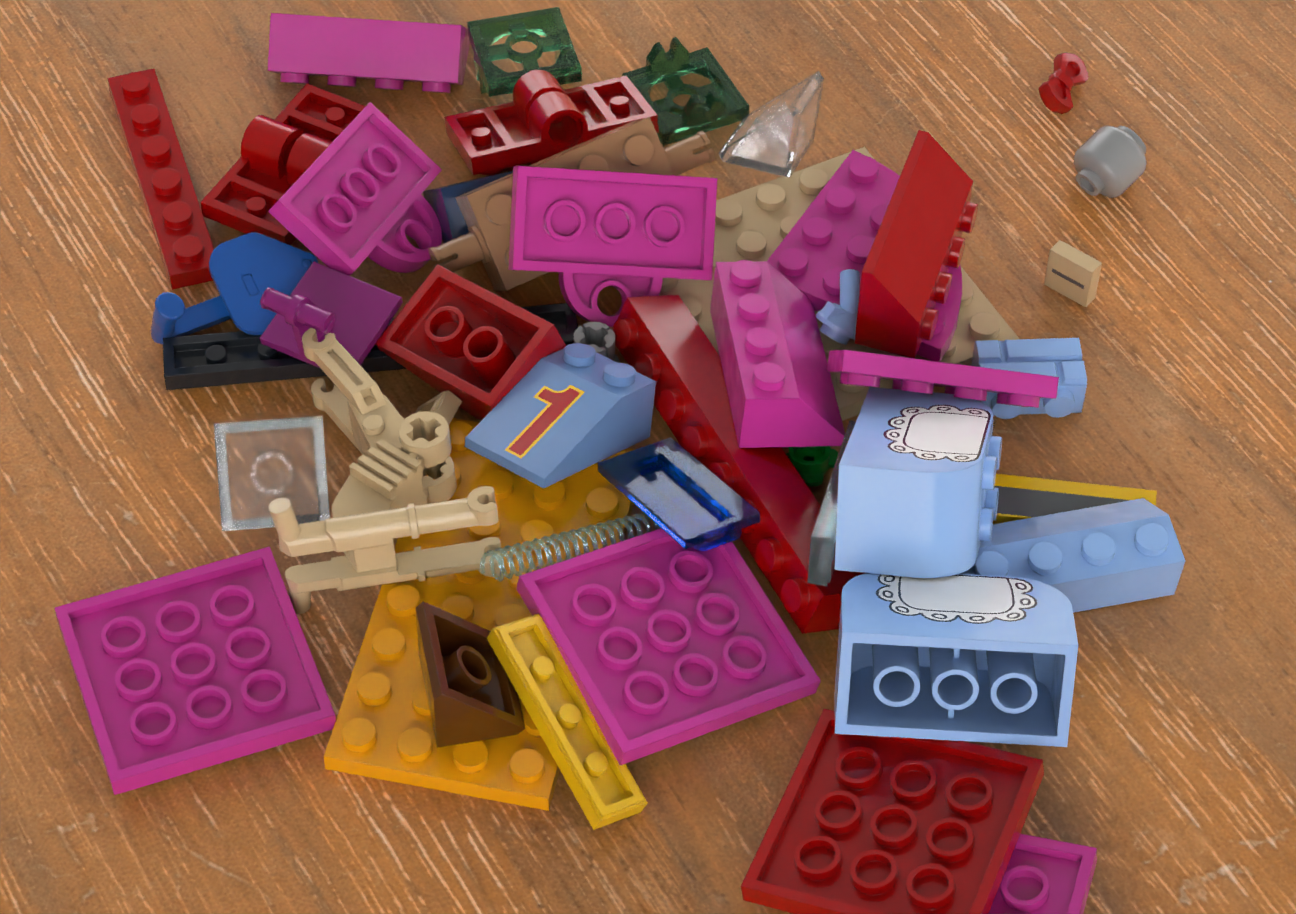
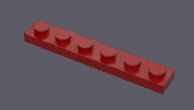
[107,69,214,290]

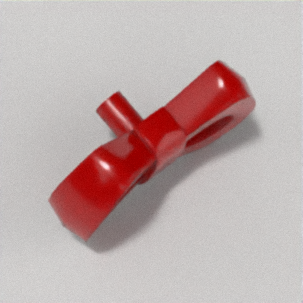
[1038,52,1089,114]

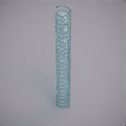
[480,496,719,582]

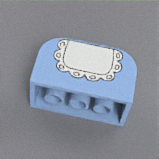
[835,387,1002,578]
[834,573,1078,747]

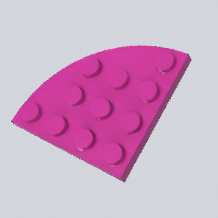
[767,150,962,362]

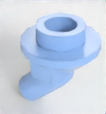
[816,269,860,345]

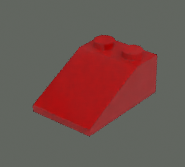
[375,264,566,421]

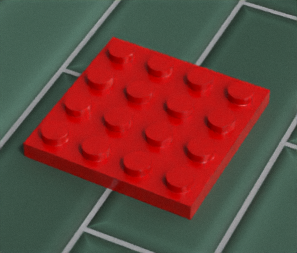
[741,709,1044,914]

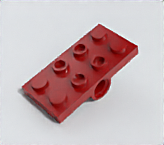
[444,70,659,175]
[200,83,389,245]

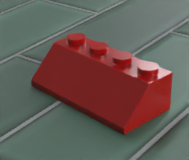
[855,130,978,359]

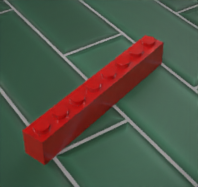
[613,295,864,634]

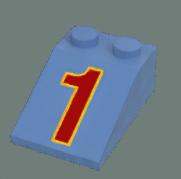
[464,343,656,488]

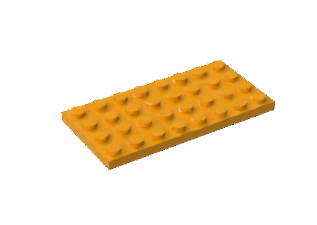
[324,418,645,811]

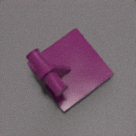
[260,262,403,368]

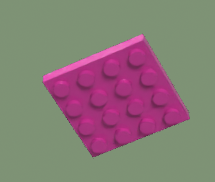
[516,511,821,765]
[54,546,336,795]

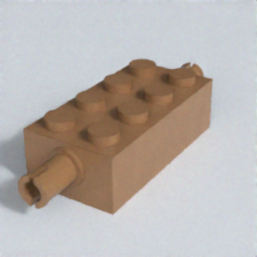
[428,117,715,291]

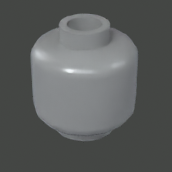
[1074,125,1147,198]

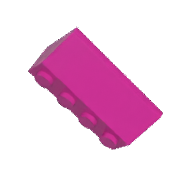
[268,13,471,93]
[710,260,846,448]

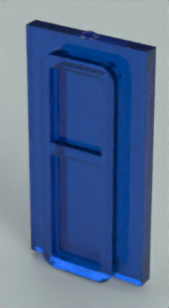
[598,437,760,551]

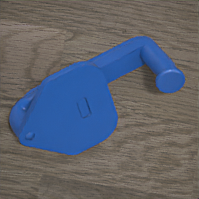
[150,232,318,344]

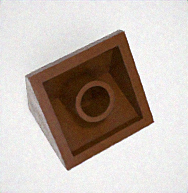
[416,601,525,748]

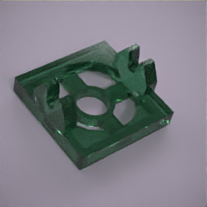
[467,7,582,97]
[622,37,750,146]

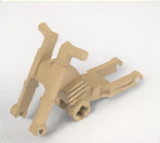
[268,328,505,614]

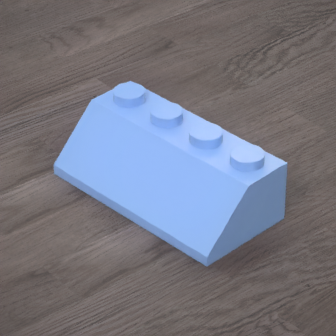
[960,498,1185,613]

